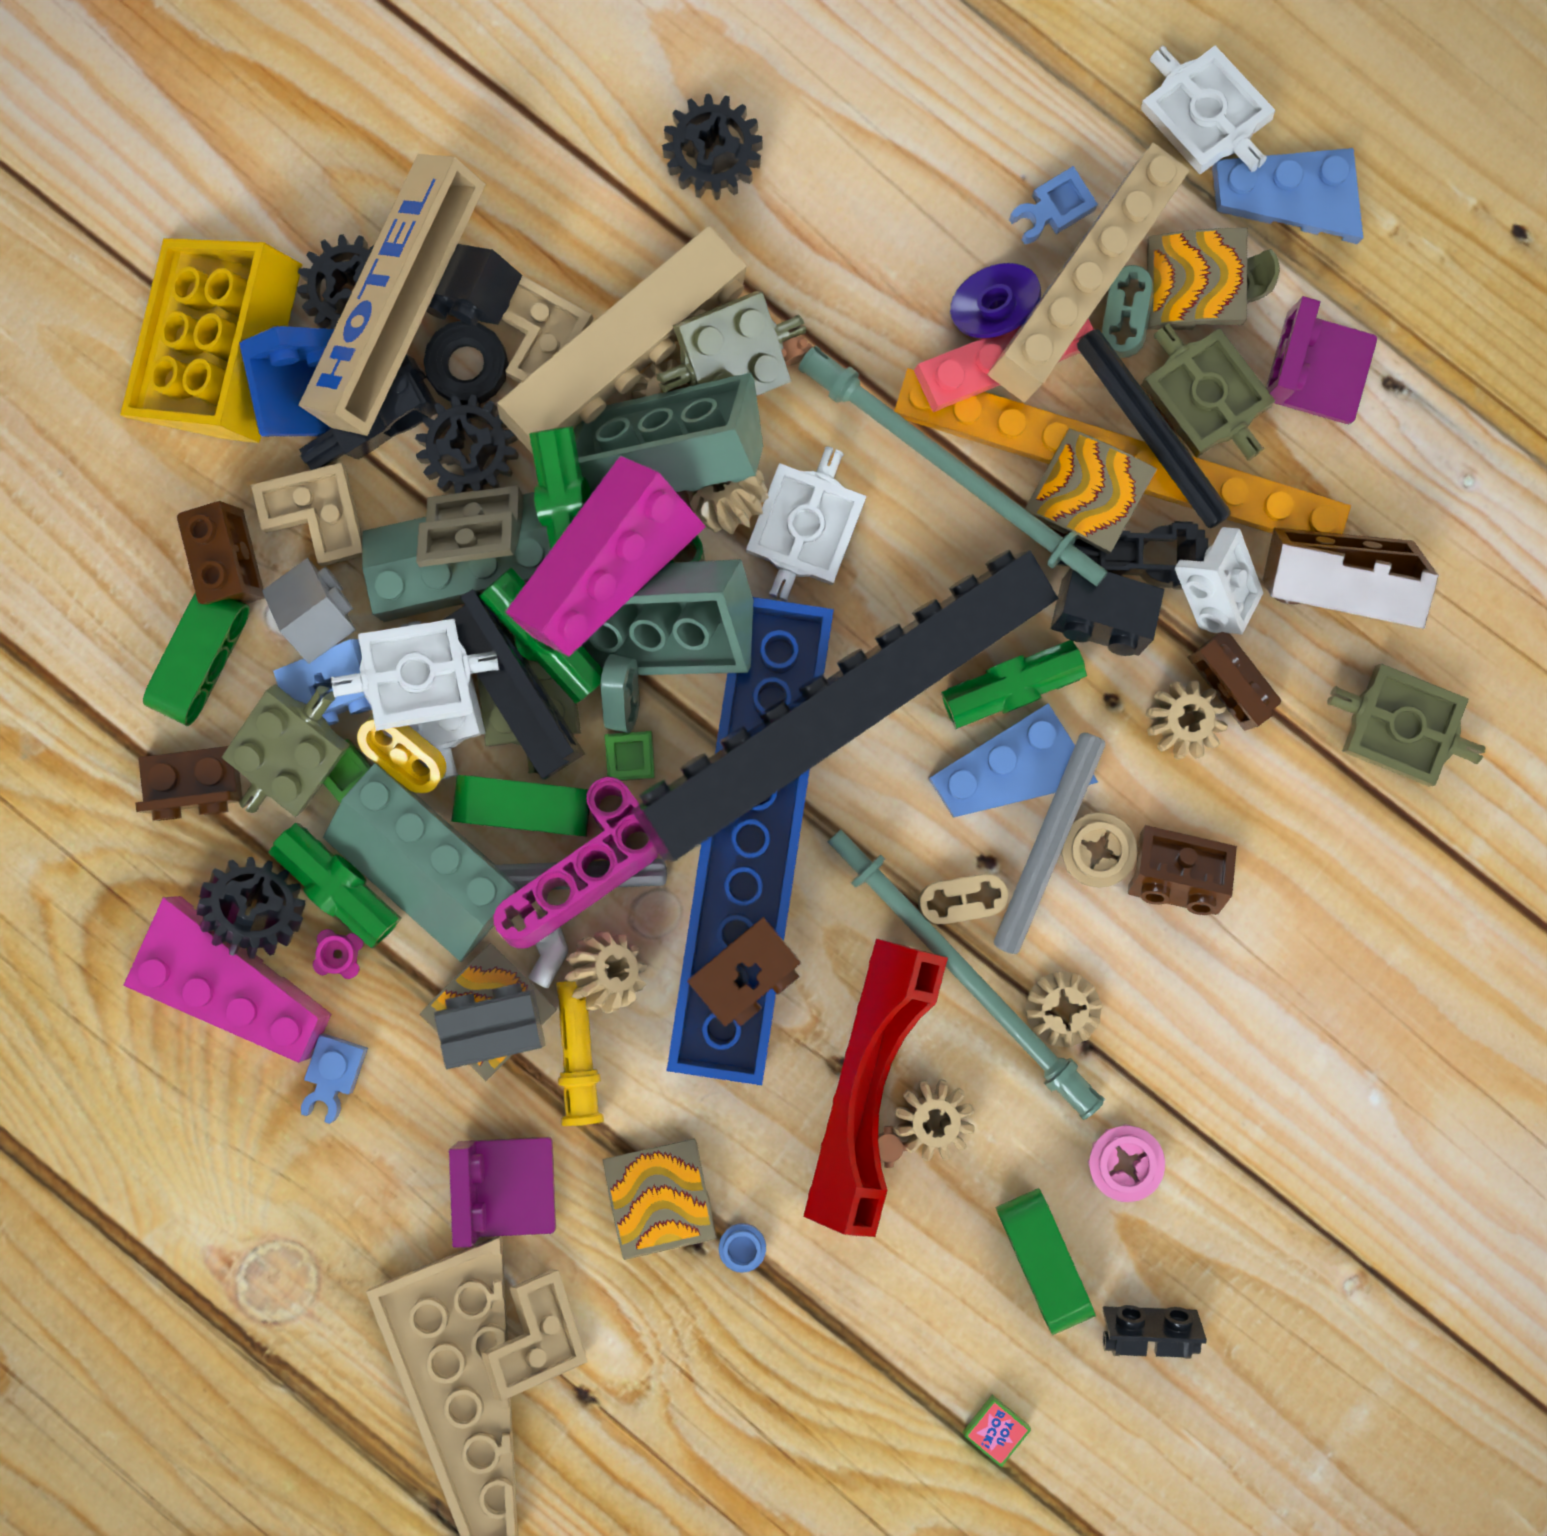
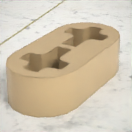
[918,874,1008,924]

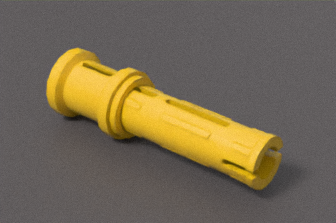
[556,981,604,1126]

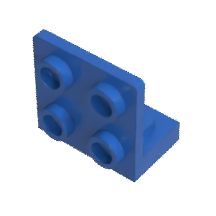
[239,326,334,437]

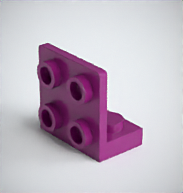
[1266,296,1377,425]
[449,1137,556,1248]

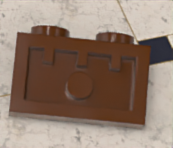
[177,501,265,605]
[1187,632,1281,731]
[135,746,242,821]
[1128,825,1237,915]

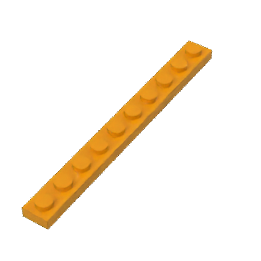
[894,368,1351,534]

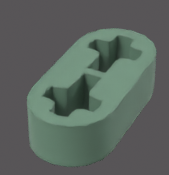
[1102,265,1154,358]
[601,654,640,733]

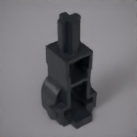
[299,354,437,470]
[1056,521,1208,590]

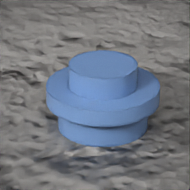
[719,1223,766,1273]

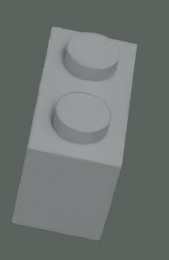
[262,558,355,664]

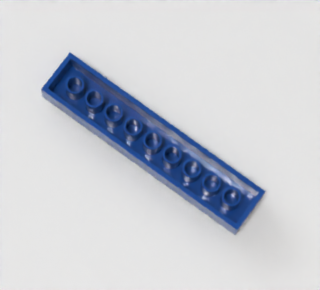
[667,597,834,1086]

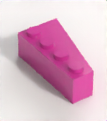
[505,456,706,657]
[123,896,332,1063]

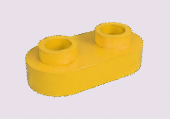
[357,714,446,793]

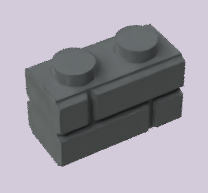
[434,983,545,1070]

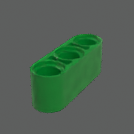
[143,592,250,726]
[451,775,590,837]
[995,1188,1096,1336]

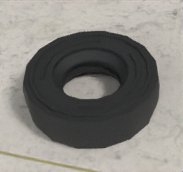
[424,321,508,405]

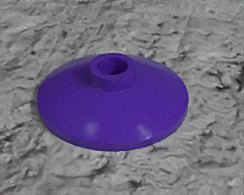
[950,263,1041,338]

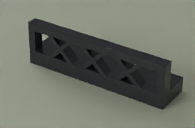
[443,589,585,780]

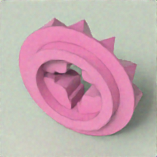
[1088,1124,1165,1202]

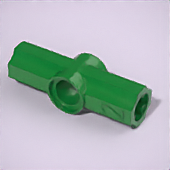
[529,426,592,550]
[478,567,603,704]
[941,640,1087,730]
[268,823,402,948]

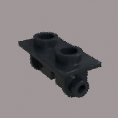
[1103,1305,1207,1359]

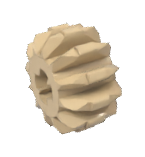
[686,468,769,535]
[1146,680,1228,760]
[564,931,648,1013]
[895,1079,975,1161]

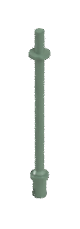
[799,346,1108,587]
[828,829,1105,1120]

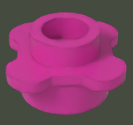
[313,929,364,979]

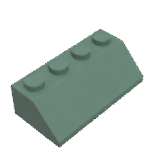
[574,372,763,493]
[362,492,550,622]
[582,559,753,675]
[323,763,521,962]

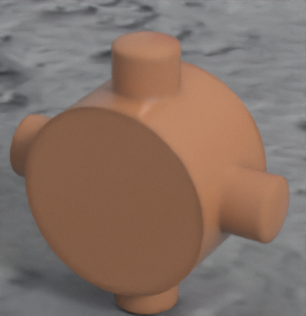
[781,336,812,365]
[878,1126,907,1168]

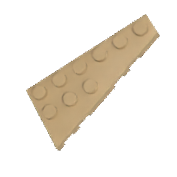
[366,1236,518,1536]

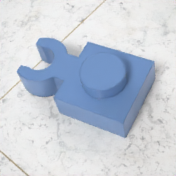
[1009,166,1098,244]
[301,1033,368,1124]

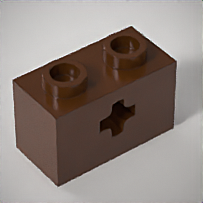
[687,916,801,1027]

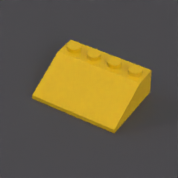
[120,238,303,443]

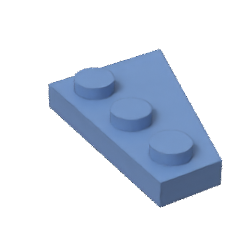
[1212,148,1363,244]
[928,704,1098,818]

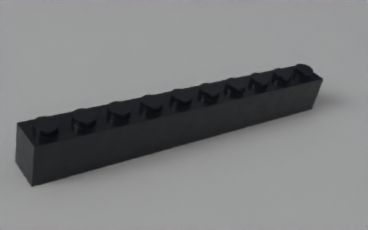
[631,550,1059,861]

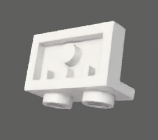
[1175,527,1263,634]

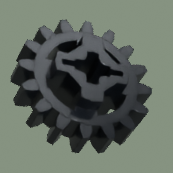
[662,94,763,200]
[297,234,374,329]
[415,394,519,494]
[196,857,306,959]

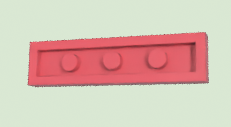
[914,318,1094,412]

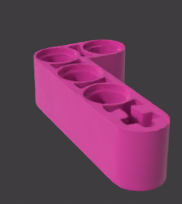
[494,777,659,949]

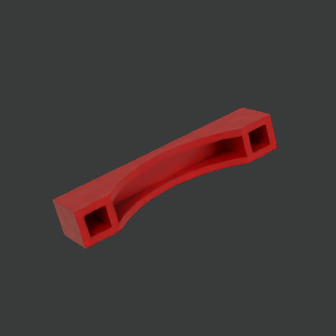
[803,938,948,1237]

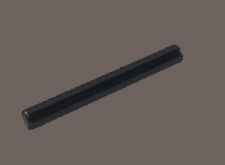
[1077,329,1231,529]

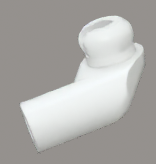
[528,917,568,988]

